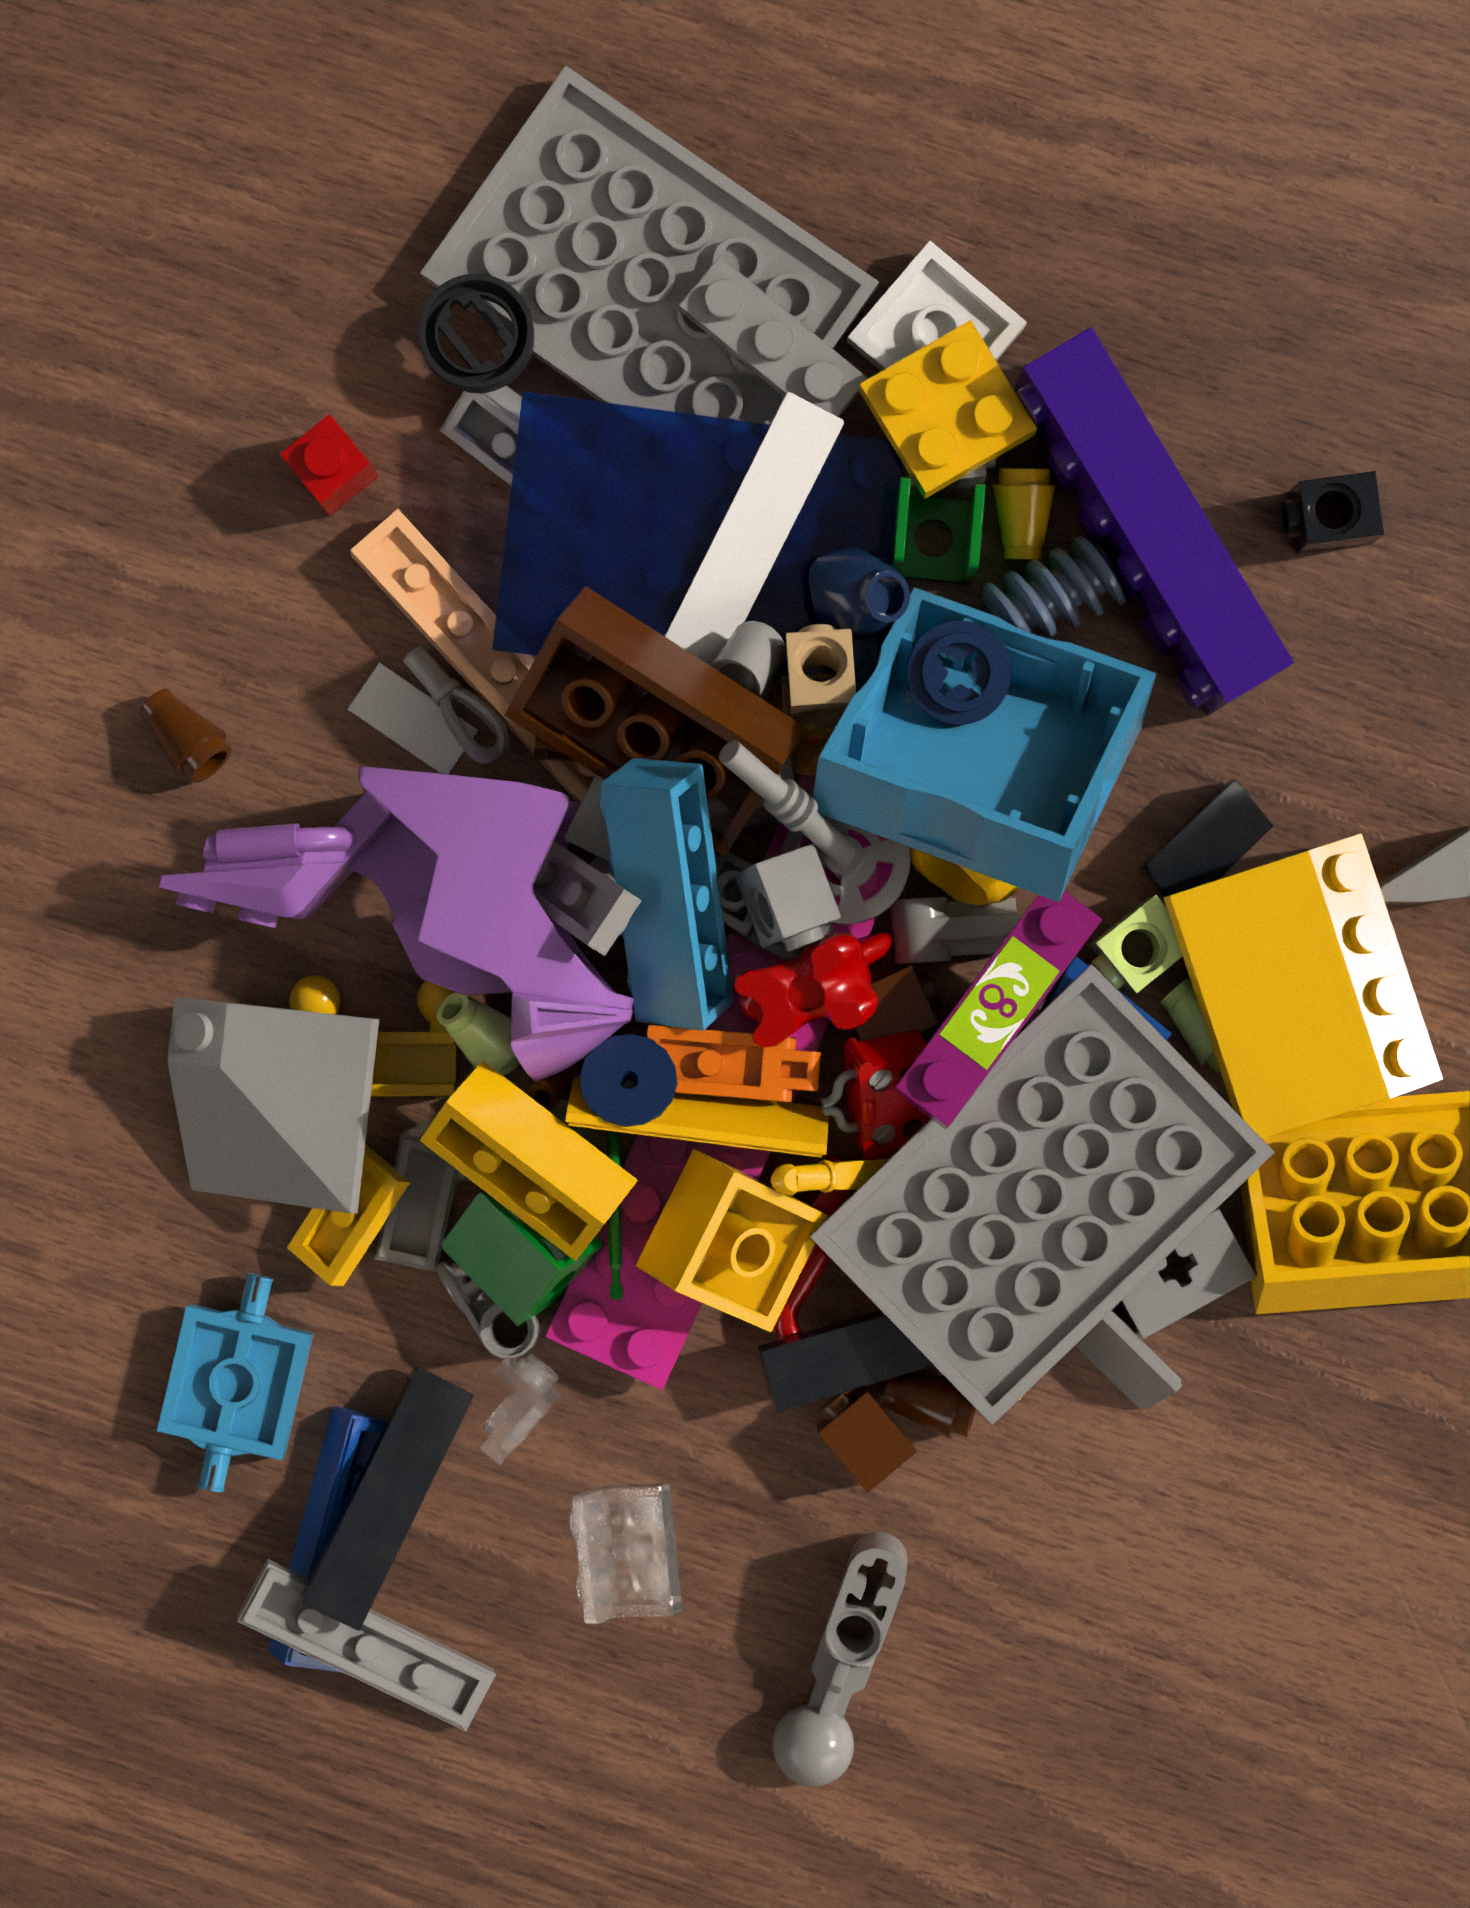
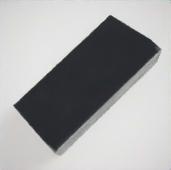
[1138,778,1274,897]

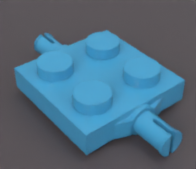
[157,1273,314,1492]

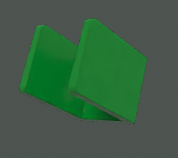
[890,477,985,584]
[442,1191,604,1326]

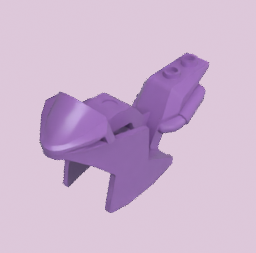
[159,767,634,1082]

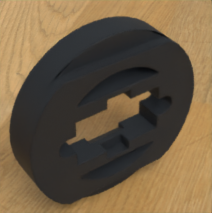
[418,274,534,393]

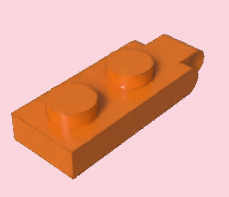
[647,1025,821,1102]

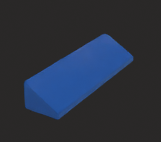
[268,1406,388,1672]

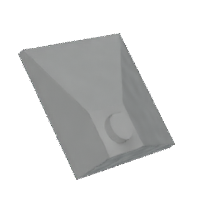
[167,997,379,1213]

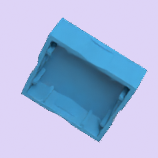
[813,587,1156,902]

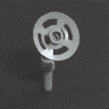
[719,740,910,925]

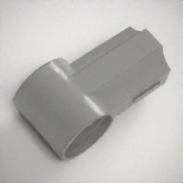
[710,621,787,704]
[890,897,1019,965]

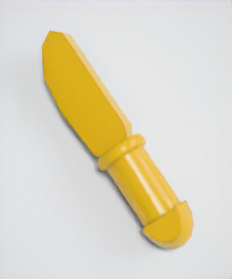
[770,1158,889,1195]

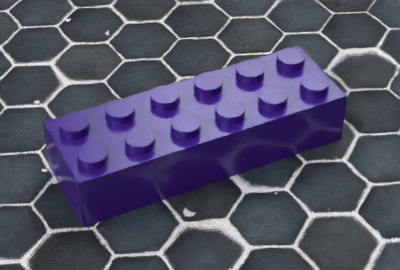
[1014,327,1294,716]

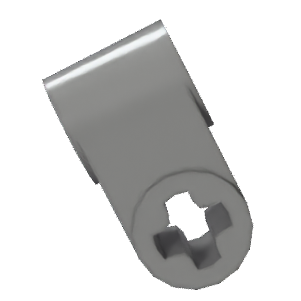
[436,1261,543,1359]

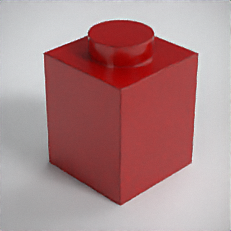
[280,414,379,516]

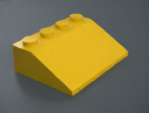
[1164,833,1443,1139]
[1240,1091,1470,1314]

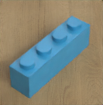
[600,758,734,1031]

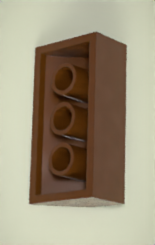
[504,586,807,857]

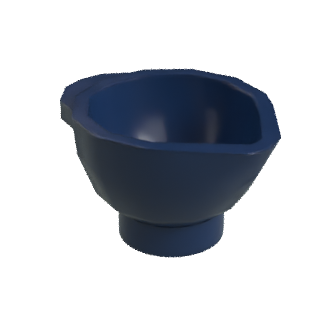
[808,546,910,640]

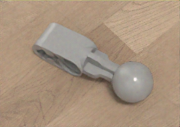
[772,1532,908,1787]

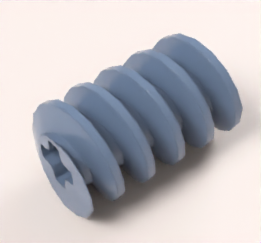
[980,536,1126,640]

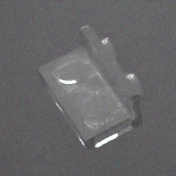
[480,1353,563,1465]

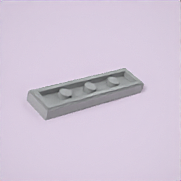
[236,1559,496,1731]

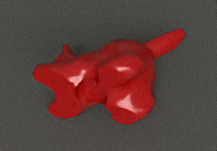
[733,932,894,1048]

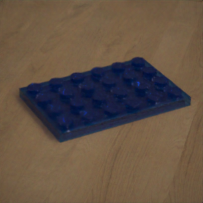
[492,392,902,693]

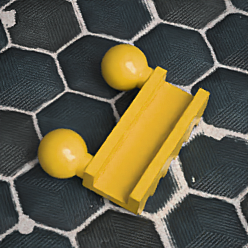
[289,975,457,1096]

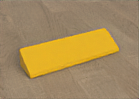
[565,1076,829,1158]

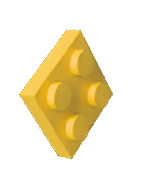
[859,320,1037,499]

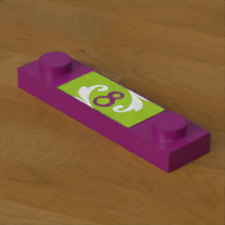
[893,891,1102,1129]

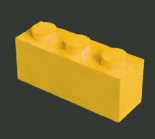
[419,1060,638,1261]

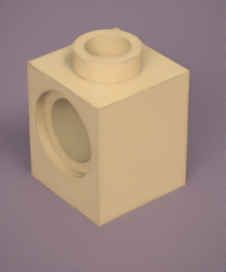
[786,624,856,729]

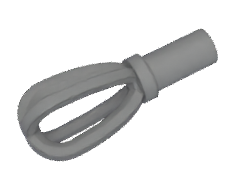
[403,645,510,764]

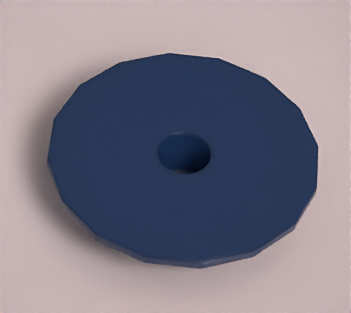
[580,1034,677,1127]

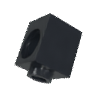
[1281,471,1384,554]

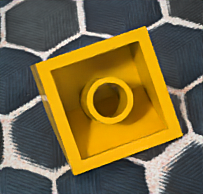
[636,1149,829,1332]

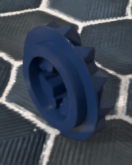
[907,620,1011,725]

